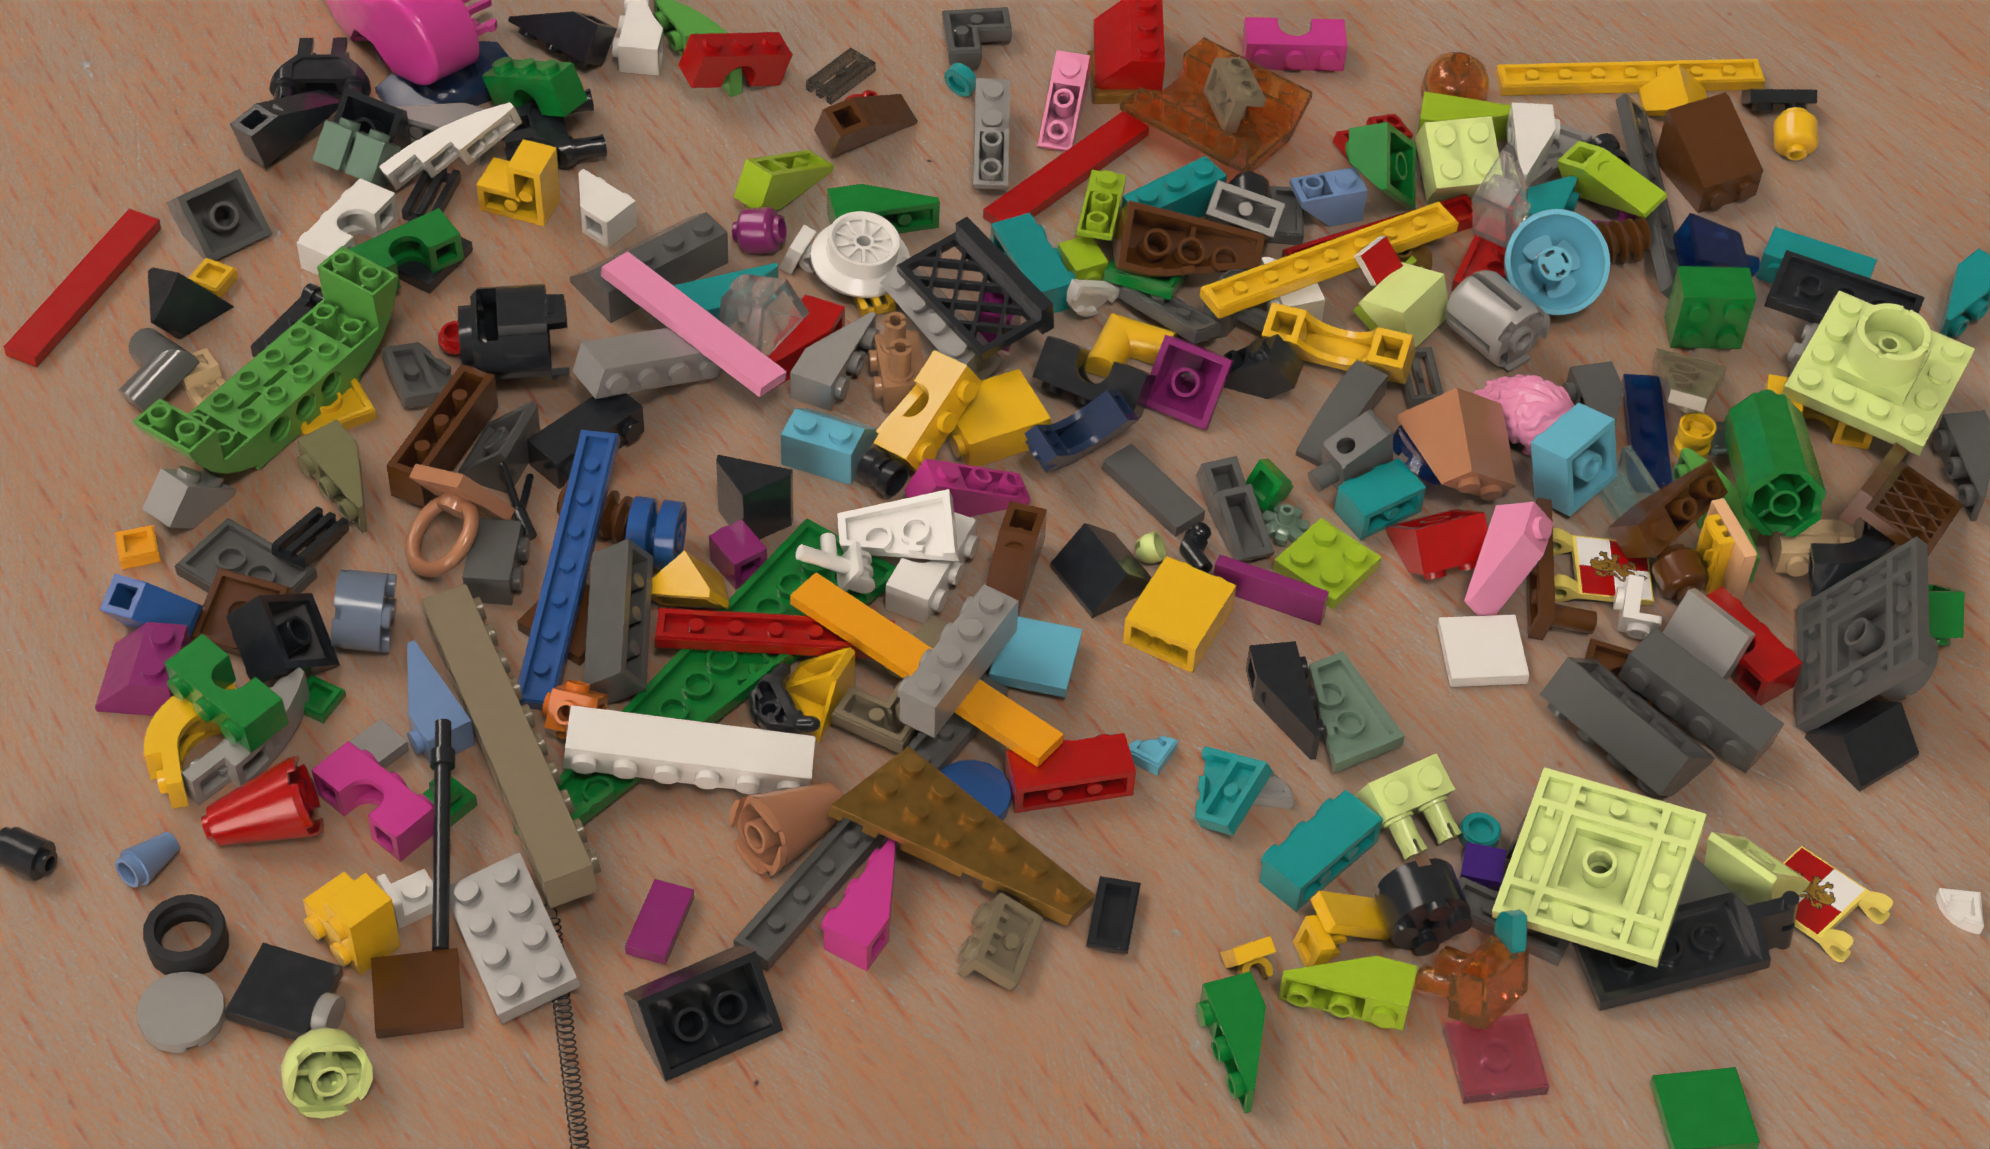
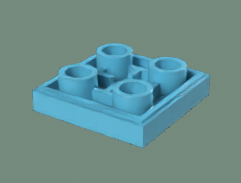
[989,617,1083,698]

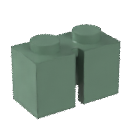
[312,117,401,186]

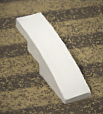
[379,102,522,191]

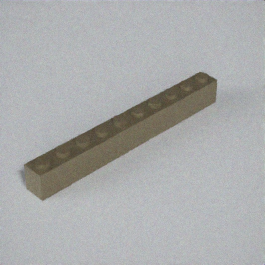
[421,584,601,908]

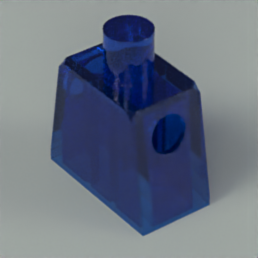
[1673,213,1760,277]

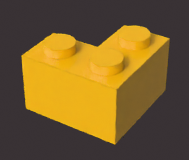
[476,139,561,227]
[303,871,401,976]

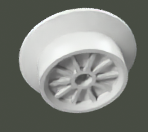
[811,211,910,298]

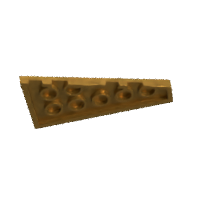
[827,746,1096,927]

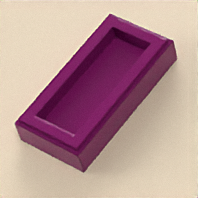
[625,879,695,965]

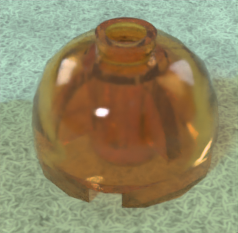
[1421,52,1489,101]

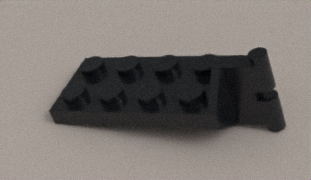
[1572,890,1800,1011]

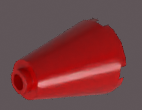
[201,755,324,845]

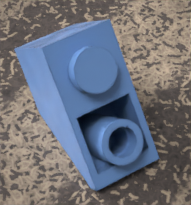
[1289,167,1368,227]

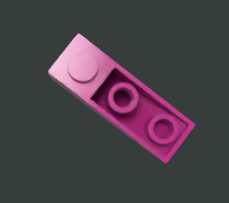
[904,458,1031,517]
[821,838,896,971]

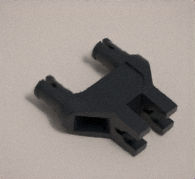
[269,37,371,99]
[501,88,607,168]

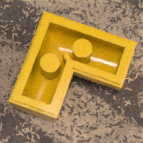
[1085,313,1177,378]

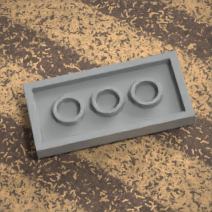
[450,852,581,1024]

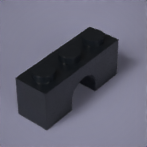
[1032,336,1156,417]

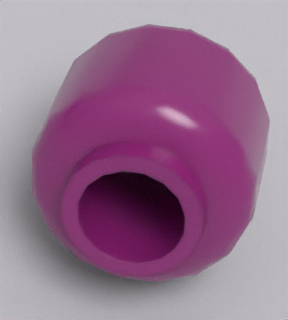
[732,207,787,255]

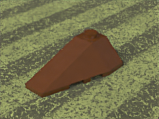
[1112,200,1265,278]

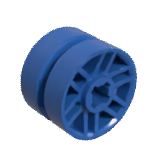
[625,496,687,570]

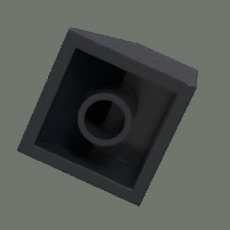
[226,593,340,688]

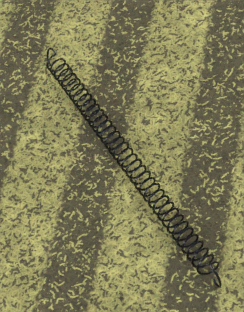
[544,903,590,1149]

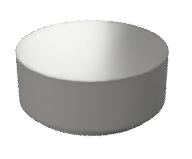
[310,992,345,1030]

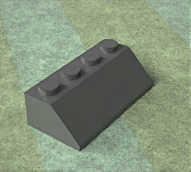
[570,212,729,323]
[1540,657,1715,797]

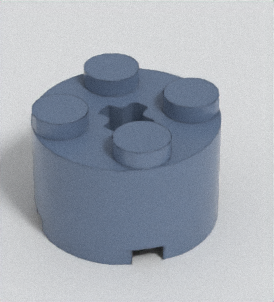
[331,569,397,653]

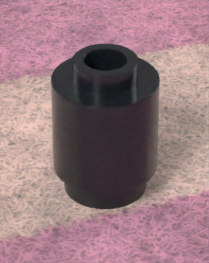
[0,827,58,881]

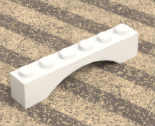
[612,0,664,76]

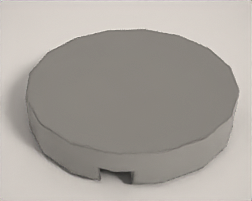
[137,971,226,1053]

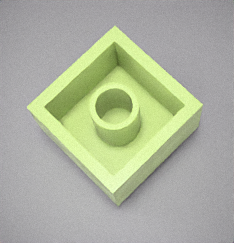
[1415,116,1504,202]

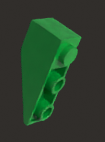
[1196,971,1266,1113]

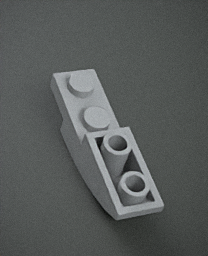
[973,78,1010,190]
[181,667,310,805]

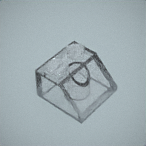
[1472,143,1531,248]
[719,274,809,357]

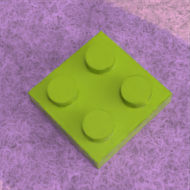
[1273,518,1382,610]

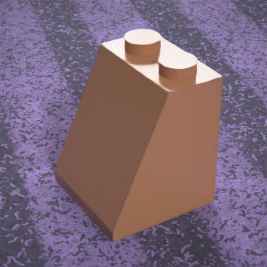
[1398,388,1517,500]

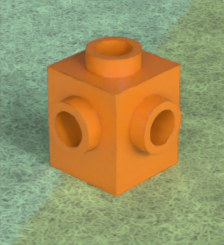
[542,680,609,739]

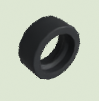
[143,894,229,975]

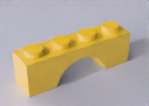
[1261,302,1416,385]

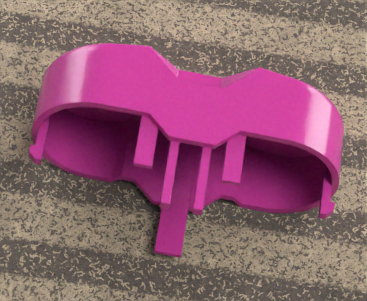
[325,0,498,85]

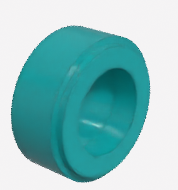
[944,63,977,97]
[1458,812,1501,848]

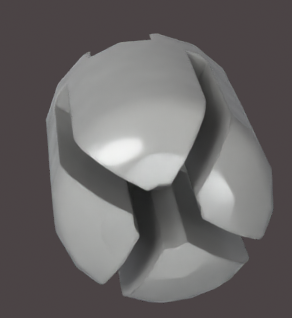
[1445,270,1550,371]

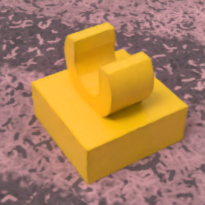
[1292,915,1347,967]
[1220,936,1276,978]

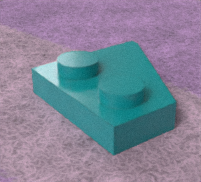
[1195,746,1273,836]

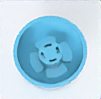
[1504,209,1610,316]

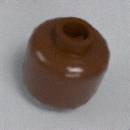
[1651,544,1708,603]

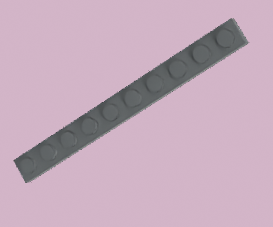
[734,674,1008,970]

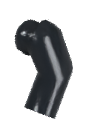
[1179,522,1213,573]

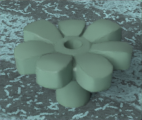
[1262,504,1309,546]

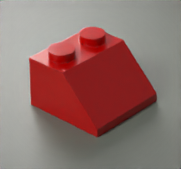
[1385,509,1488,580]

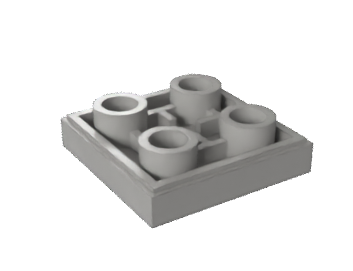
[1663,588,1756,681]

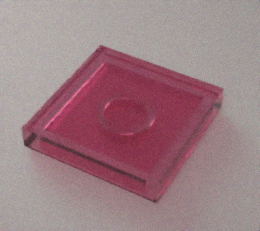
[1443,1013,1550,1104]

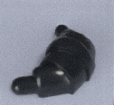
[749,662,820,734]

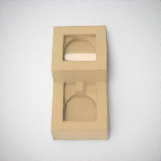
[181,348,225,407]

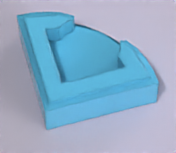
[1129,736,1179,776]

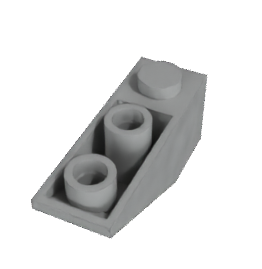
[790,312,880,411]

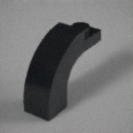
[1808,520,1899,596]

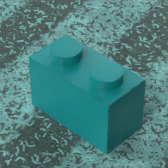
[1334,458,1426,541]

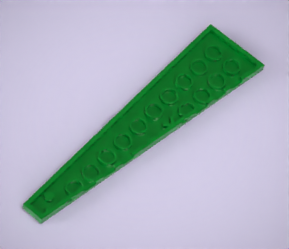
[513,518,896,836]

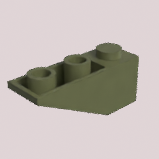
[297,419,367,533]

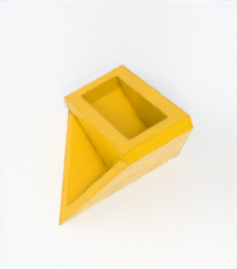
[1638,63,1707,116]
[651,550,729,609]
[786,647,855,744]

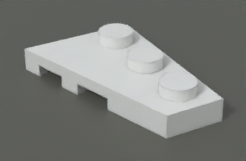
[837,489,959,561]

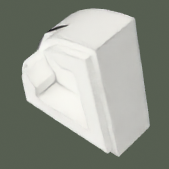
[1936,888,1984,934]

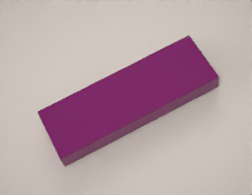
[1213,554,1329,625]

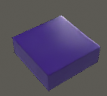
[1460,842,1507,891]

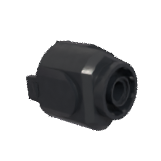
[458,284,570,381]

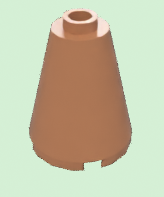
[729,782,844,875]

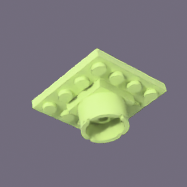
[1782,291,1975,456]
[1492,767,1707,968]

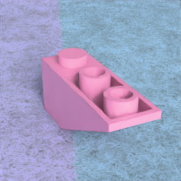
[1038,50,1091,152]

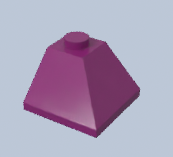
[1146,335,1234,430]

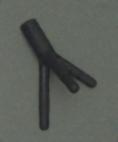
[499,462,537,541]

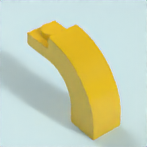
[144,681,236,809]

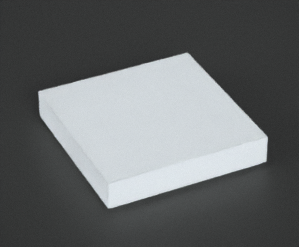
[1437,614,1530,687]

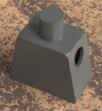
[1308,409,1393,492]

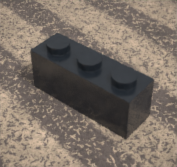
[527,393,645,489]

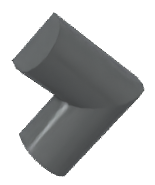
[942,7,1012,70]
[119,328,200,412]

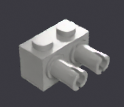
[1205,180,1285,241]

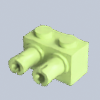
[1354,753,1462,861]

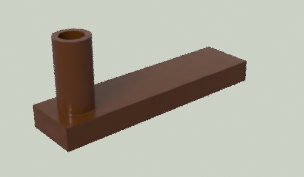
[1526,497,1597,641]

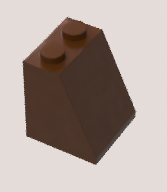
[1656,92,1763,213]

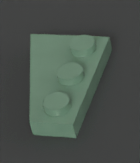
[1308,651,1405,773]

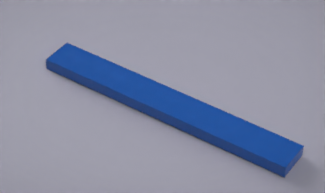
[518,430,620,710]

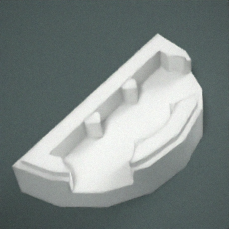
[1066,279,1121,317]

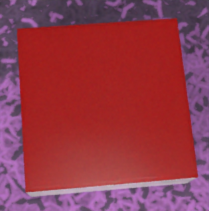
[1354,236,1403,286]

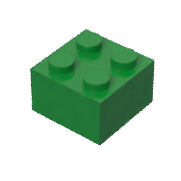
[1664,266,1756,349]

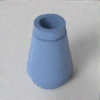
[115,831,180,888]

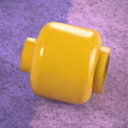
[1773,107,1819,161]

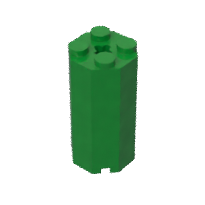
[1724,389,1826,537]

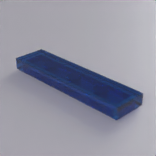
[1621,374,1673,492]

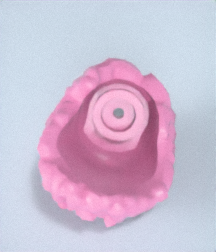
[1473,374,1575,457]

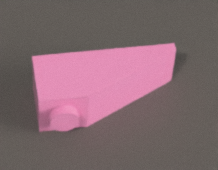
[1464,502,1554,616]

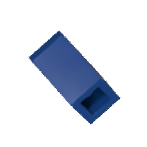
[99,573,203,637]

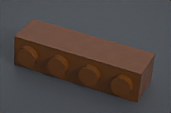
[386,364,498,507]

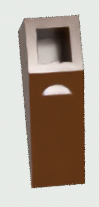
[814,94,918,158]
[1609,461,1728,559]
[986,501,1047,617]

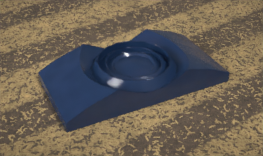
[375,41,509,106]

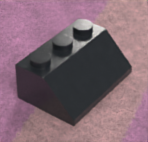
[624,944,783,1081]

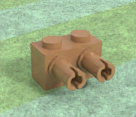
[868,312,925,413]

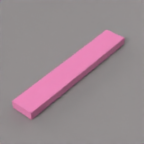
[601,251,787,397]

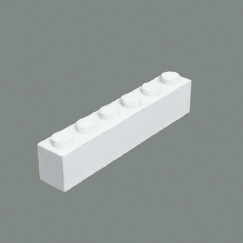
[563,705,815,794]

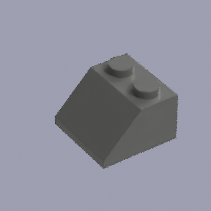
[166,169,272,260]

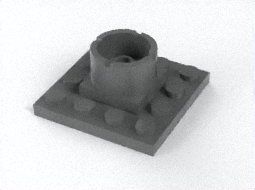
[1796,536,1938,733]

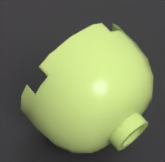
[281,1027,373,1119]

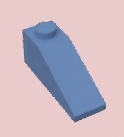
[407,640,475,763]

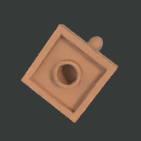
[405,464,515,577]

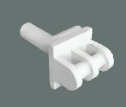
[796,533,875,594]

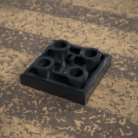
[225,942,343,1040]

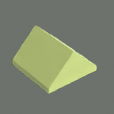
[1358,262,1448,348]
[1705,832,1810,904]

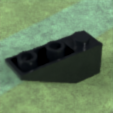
[508,11,617,68]
[230,89,340,168]
[1246,641,1325,760]

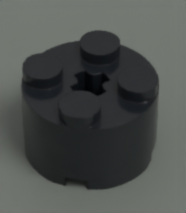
[1375,858,1473,956]

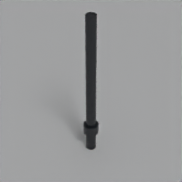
[430,719,455,951]

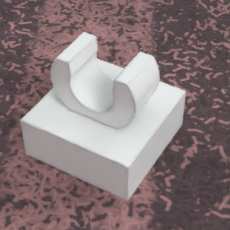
[779,225,816,275]

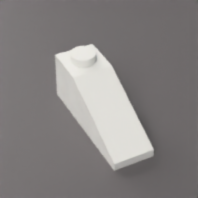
[1506,102,1560,200]

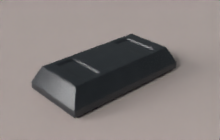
[1086,876,1141,954]

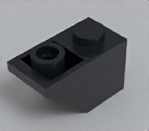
[1223,334,1304,399]

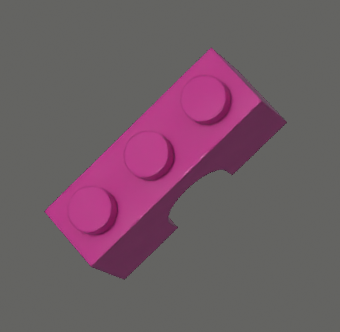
[1242,17,1347,71]
[311,741,434,862]

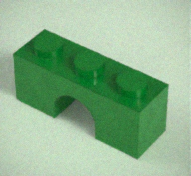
[482,57,588,117]
[349,208,464,290]
[164,634,289,753]

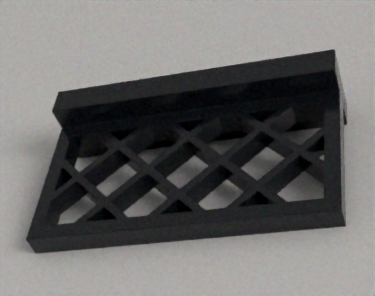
[897,217,1054,361]

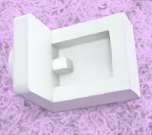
[1613,574,1662,639]

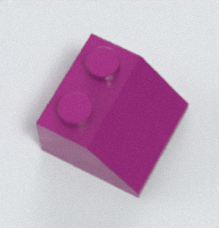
[95,622,191,716]

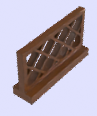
[1839,442,1963,556]

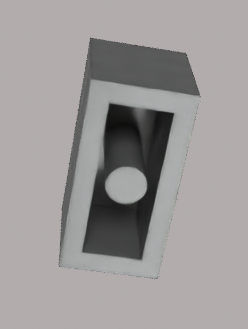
[462,518,530,605]

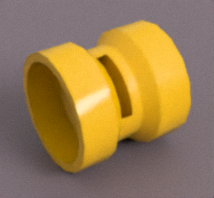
[1672,412,1717,459]

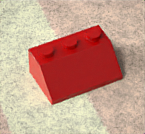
[1093,0,1165,93]

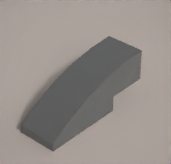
[1296,360,1389,466]
[1196,456,1274,562]

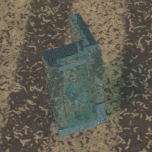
[1597,445,1660,522]

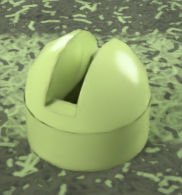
[1135,531,1166,564]

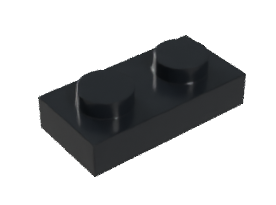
[1741,89,1817,111]

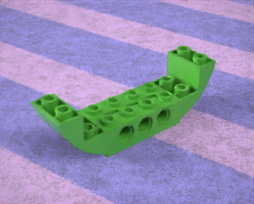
[133,246,398,474]

